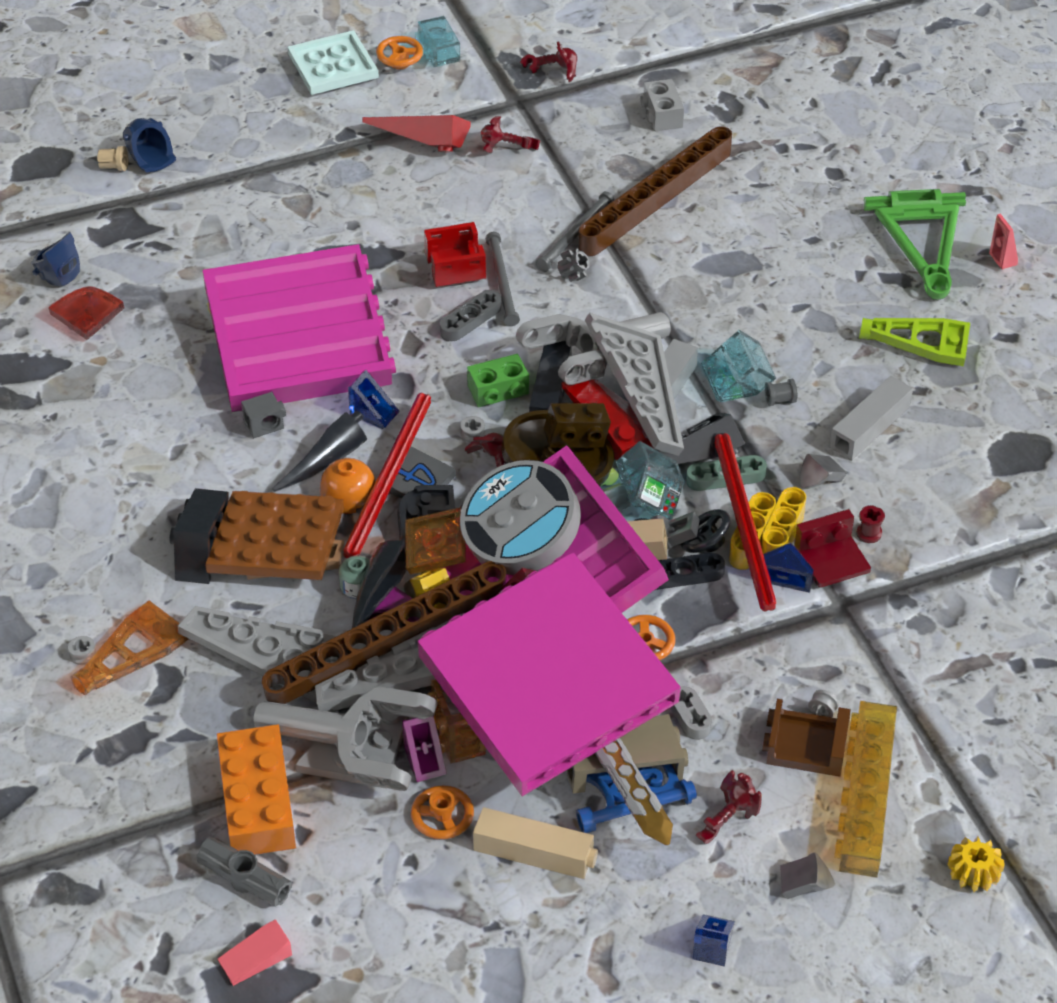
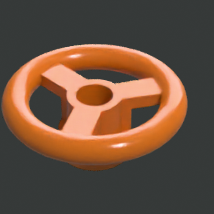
[376,36,423,70]
[627,615,675,660]
[411,785,474,839]

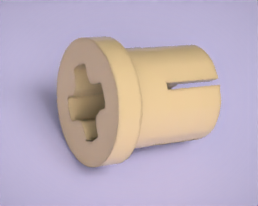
[97,146,129,171]

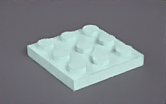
[287,30,379,95]

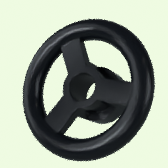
[681,509,731,553]

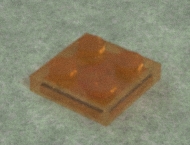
[405,507,466,575]

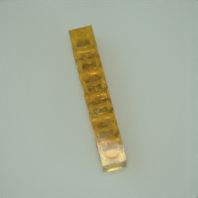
[834,701,897,878]

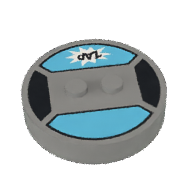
[460,460,581,575]

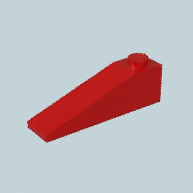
[561,379,655,467]

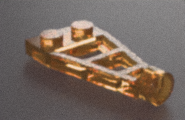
[71,600,189,695]

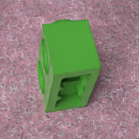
[467,353,529,407]

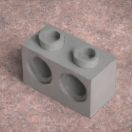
[640,79,684,131]

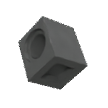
[241,392,286,439]

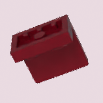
[794,509,871,588]

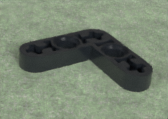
[634,518,725,590]

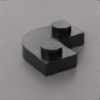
[397,485,456,541]

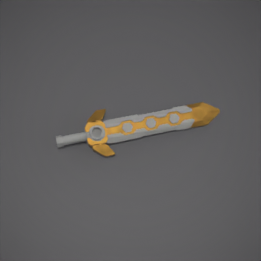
[595,738,673,845]

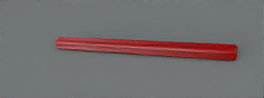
[343,392,431,559]
[714,433,776,612]

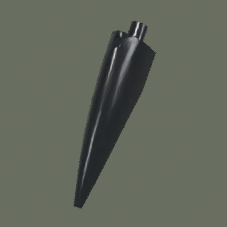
[272,411,367,492]
[352,536,412,628]

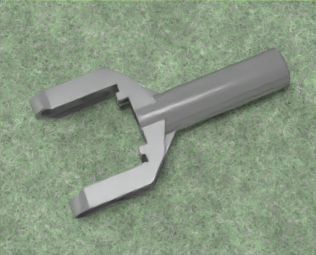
[516,312,671,385]
[253,686,438,791]

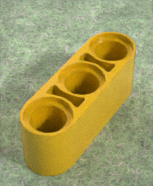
[761,487,807,565]
[729,492,776,570]

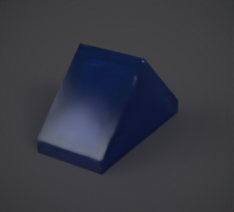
[348,370,400,429]
[763,543,814,593]
[692,914,735,967]

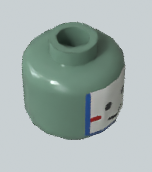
[338,556,370,599]

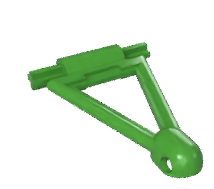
[863,189,966,300]

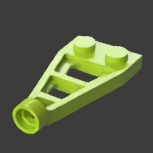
[859,318,970,367]

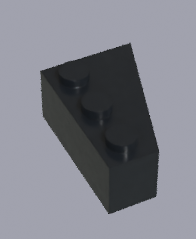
[169,488,229,584]

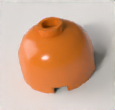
[320,458,376,514]

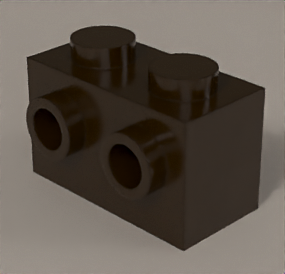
[543,403,611,448]

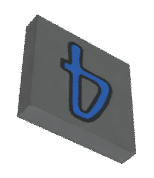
[389,447,456,499]

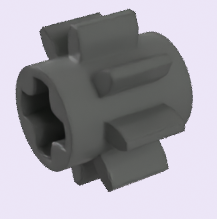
[558,248,590,282]

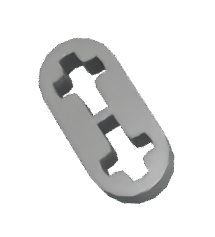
[670,686,712,740]

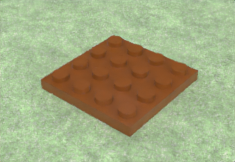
[206,491,344,580]

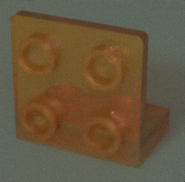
[427,679,486,764]

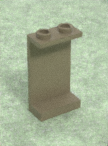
[566,714,689,794]

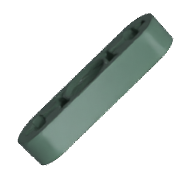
[686,455,767,491]

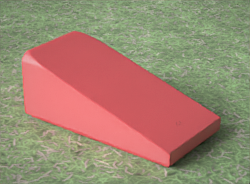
[989,213,1018,269]
[218,919,292,986]

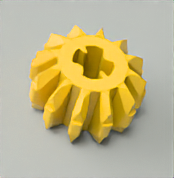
[948,836,1004,893]

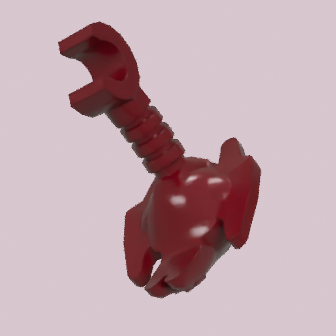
[520,41,578,82]
[481,116,540,153]
[465,432,506,467]
[695,770,762,844]

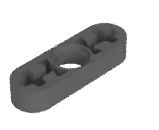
[440,290,501,341]

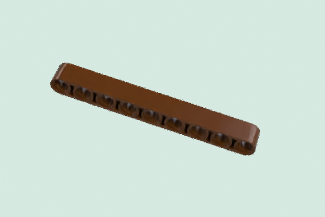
[579,126,732,256]
[262,561,506,704]

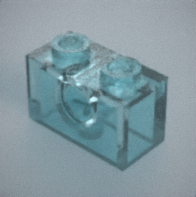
[415,16,460,67]

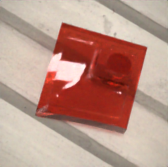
[48,286,125,340]

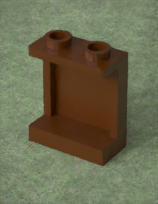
[762,698,851,777]

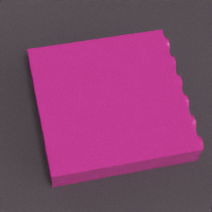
[418,552,681,796]

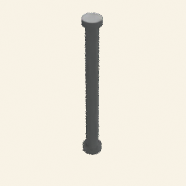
[536,191,614,272]
[485,232,520,326]

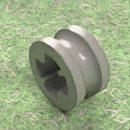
[460,416,485,443]
[68,636,97,665]
[808,690,839,717]

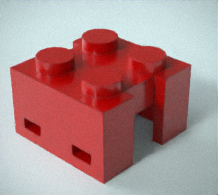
[424,222,486,287]

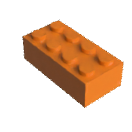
[217,724,296,855]

